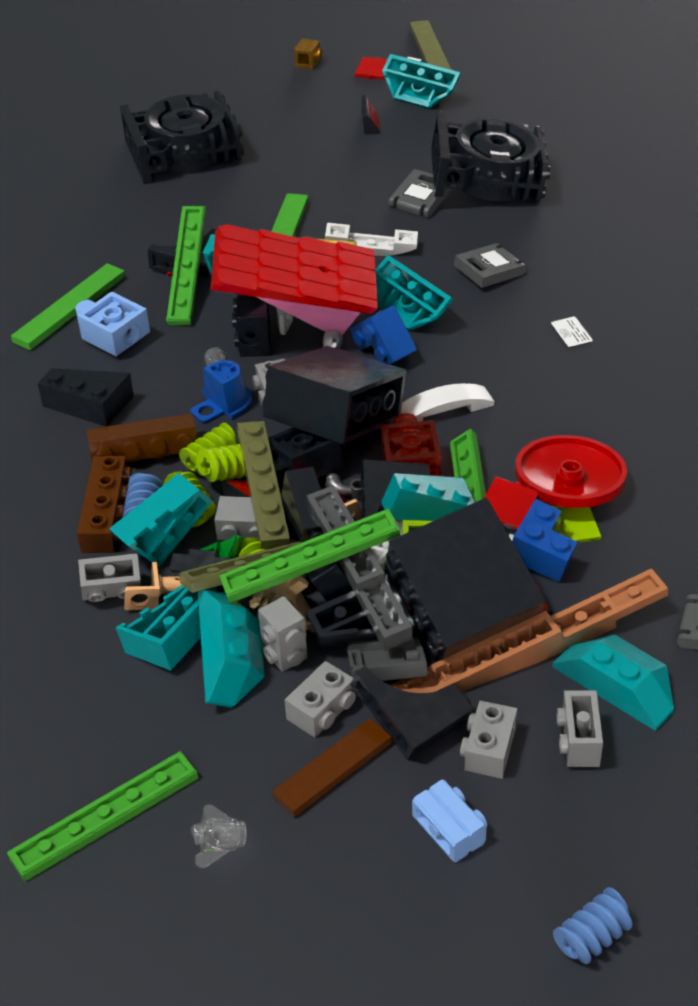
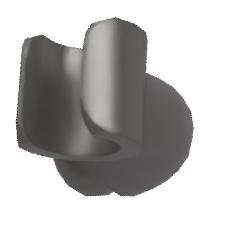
[325,473,361,501]

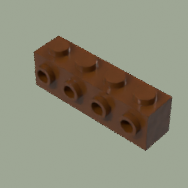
[87,413,197,463]
[77,456,132,553]

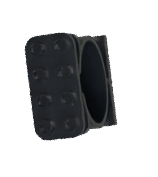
[120,91,244,184]
[431,111,551,202]

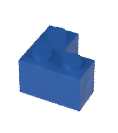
[350,305,417,364]
[512,499,578,583]

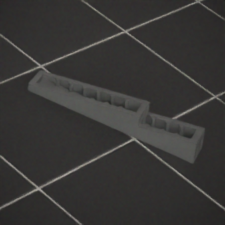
[307,485,412,651]

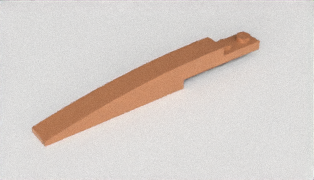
[390,568,668,693]

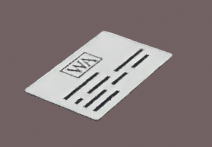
[551,316,593,347]

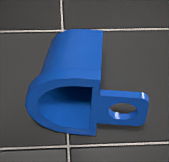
[190,360,252,424]

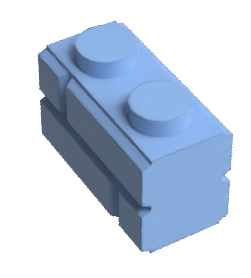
[412,779,487,863]

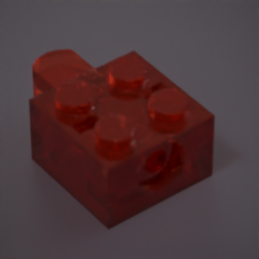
[381,413,442,476]

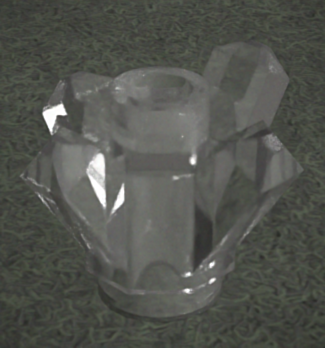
[191,804,247,868]

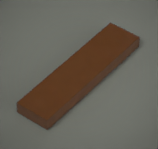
[272,718,391,818]

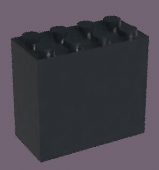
[263,346,407,444]
[384,497,546,661]

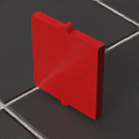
[355,57,387,80]
[484,476,539,530]

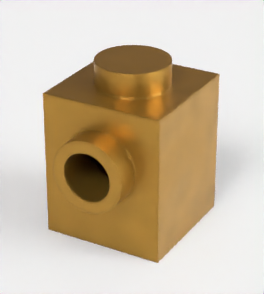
[294,38,323,69]

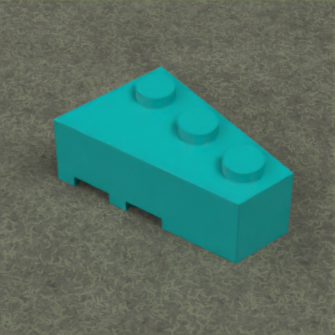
[110,473,213,567]
[381,473,475,521]
[116,585,218,670]

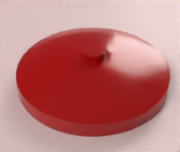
[515,435,627,508]

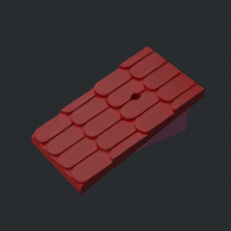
[211,224,377,335]

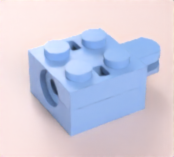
[75,292,150,356]

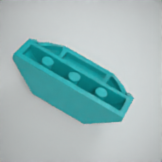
[382,54,461,109]
[375,255,454,331]
[198,589,265,708]
[552,635,674,731]

